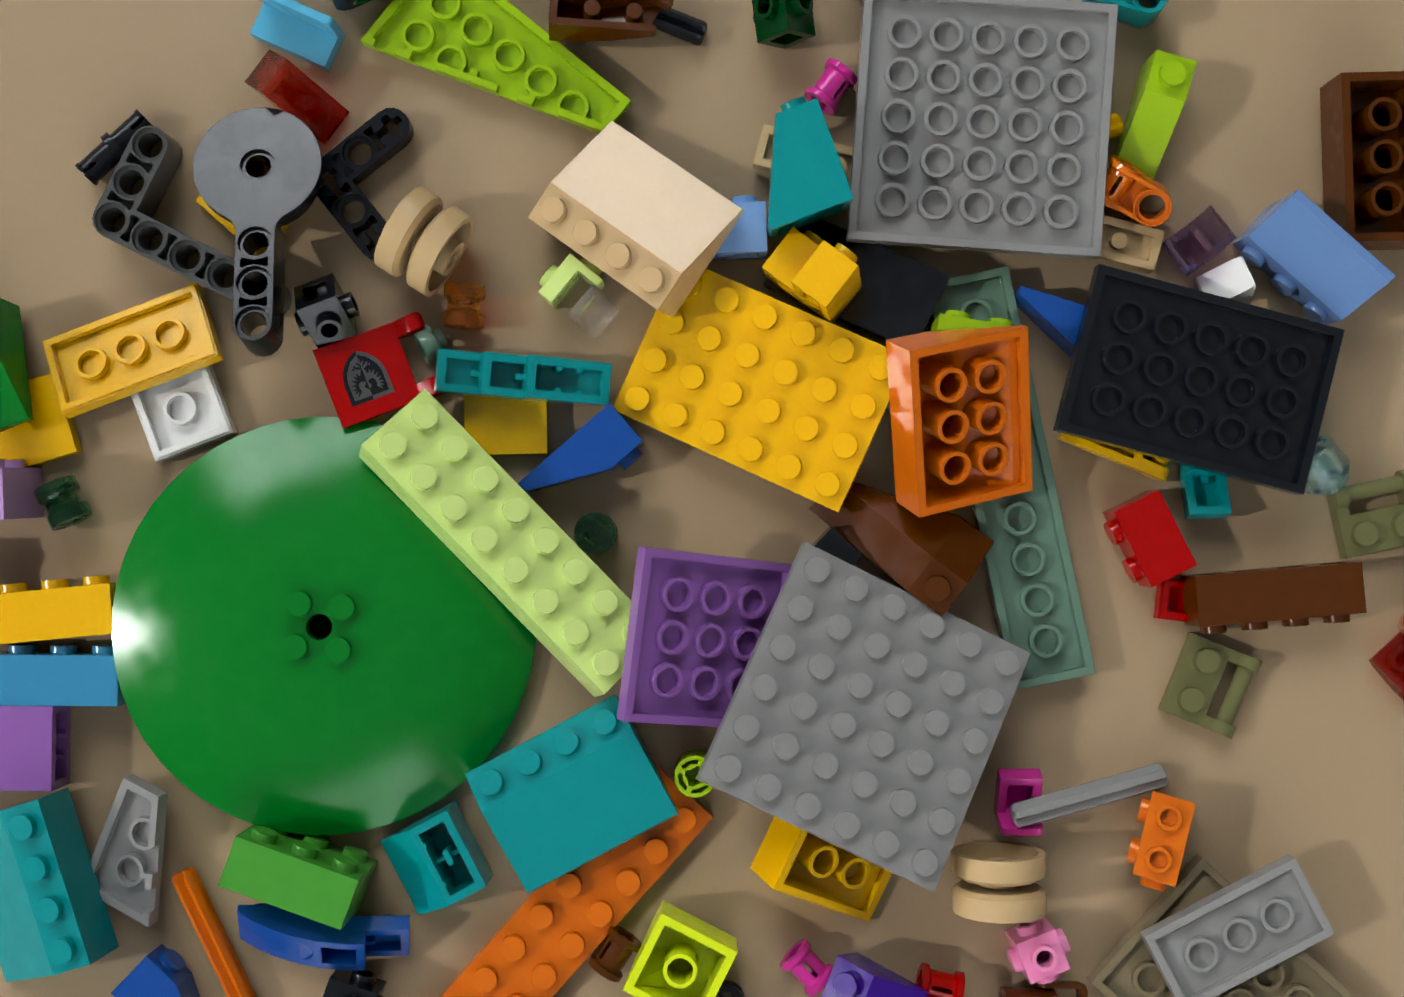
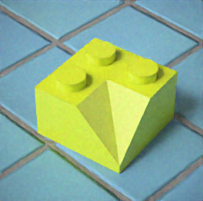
[623,901,738,997]

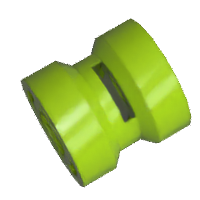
[674,749,713,798]

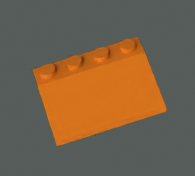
[886,325,1033,518]

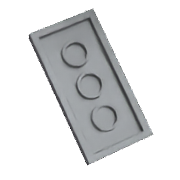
[1139,854,1335,997]

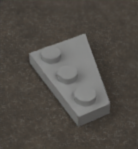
[90,774,168,927]

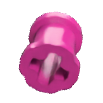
[804,58,858,116]
[779,939,833,997]

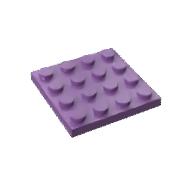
[617,546,792,727]

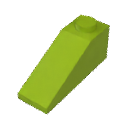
[1115,49,1197,184]

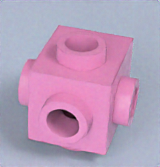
[1005,917,1071,984]

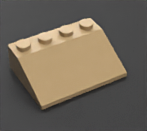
[528,121,744,317]

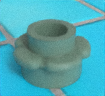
[413,324,449,364]

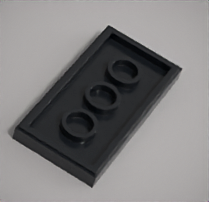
[763,219,950,341]

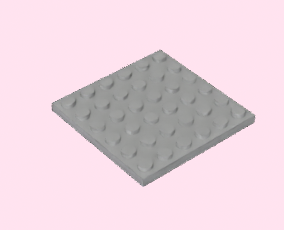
[846,0,1118,260]
[695,542,1031,892]

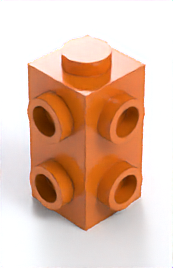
[1126,791,1196,892]

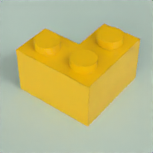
[762,227,862,324]

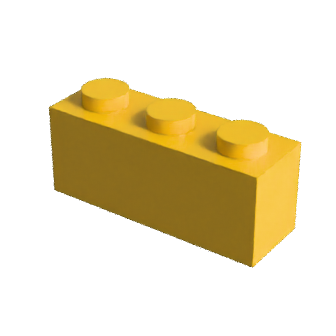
[0,575,116,644]

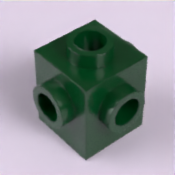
[752,0,816,49]

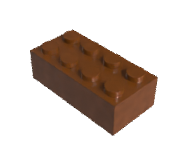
[1320,71,1404,250]

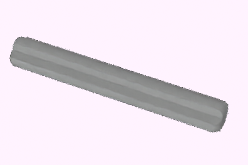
[1010,763,1168,828]

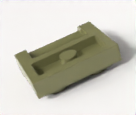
[1326,469,1404,559]
[1158,632,1263,739]

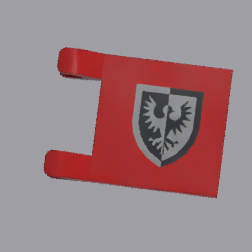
[312,312,445,429]

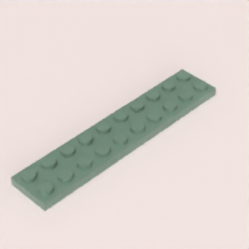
[931,266,1096,690]

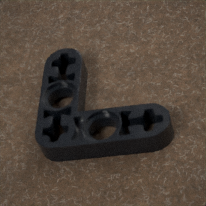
[317,108,414,262]

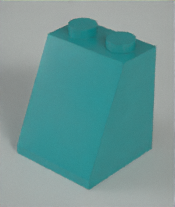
[767,97,854,239]

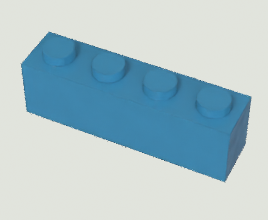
[0,644,126,706]

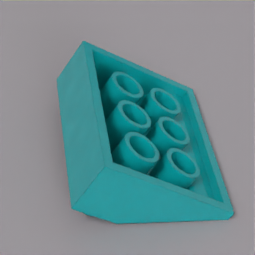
[465,694,679,893]
[0,788,119,982]

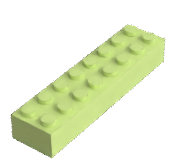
[359,389,631,698]

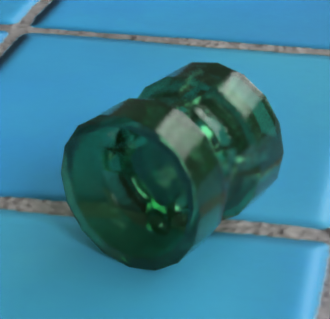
[34,475,93,531]
[574,512,618,554]

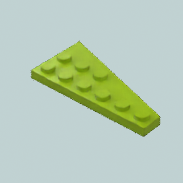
[360,0,632,134]

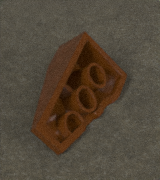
[809,482,994,616]

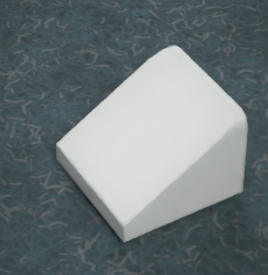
[1195,256,1256,304]

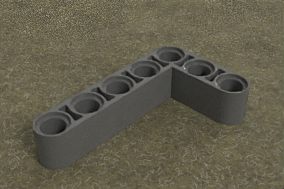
[92,125,292,314]

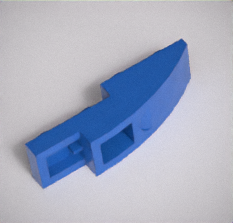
[237,903,410,971]

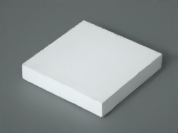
[131,365,237,462]

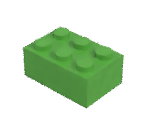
[218,824,378,930]

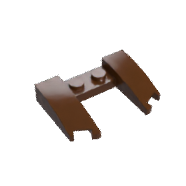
[549,0,674,42]

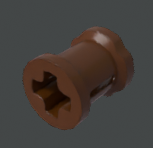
[588,925,641,982]

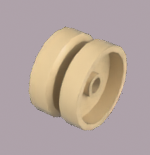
[374,186,475,297]
[951,841,1047,924]

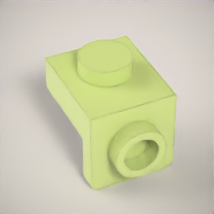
[538,253,605,309]

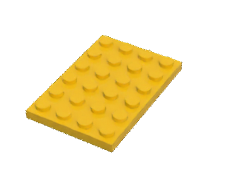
[613,269,890,513]

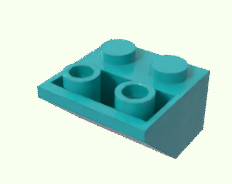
[381,801,494,915]

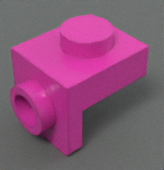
[993,769,1043,837]

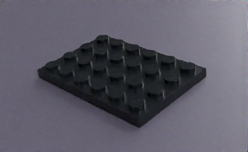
[1053,264,1345,495]

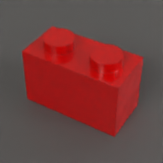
[1102,489,1197,587]

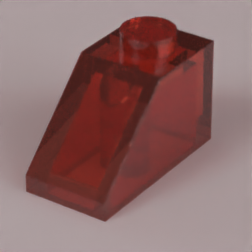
[245,49,350,144]

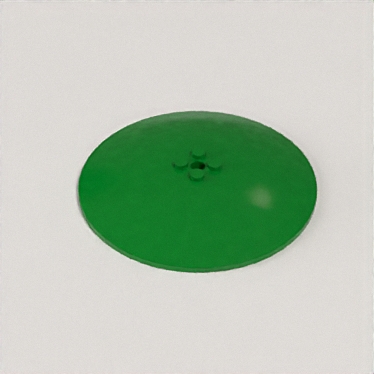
[111,417,536,835]

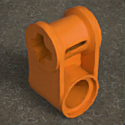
[1104,155,1172,227]

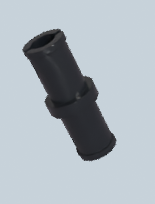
[75,109,153,185]

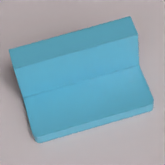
[250,0,346,72]

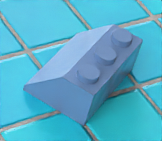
[1233,189,1396,325]

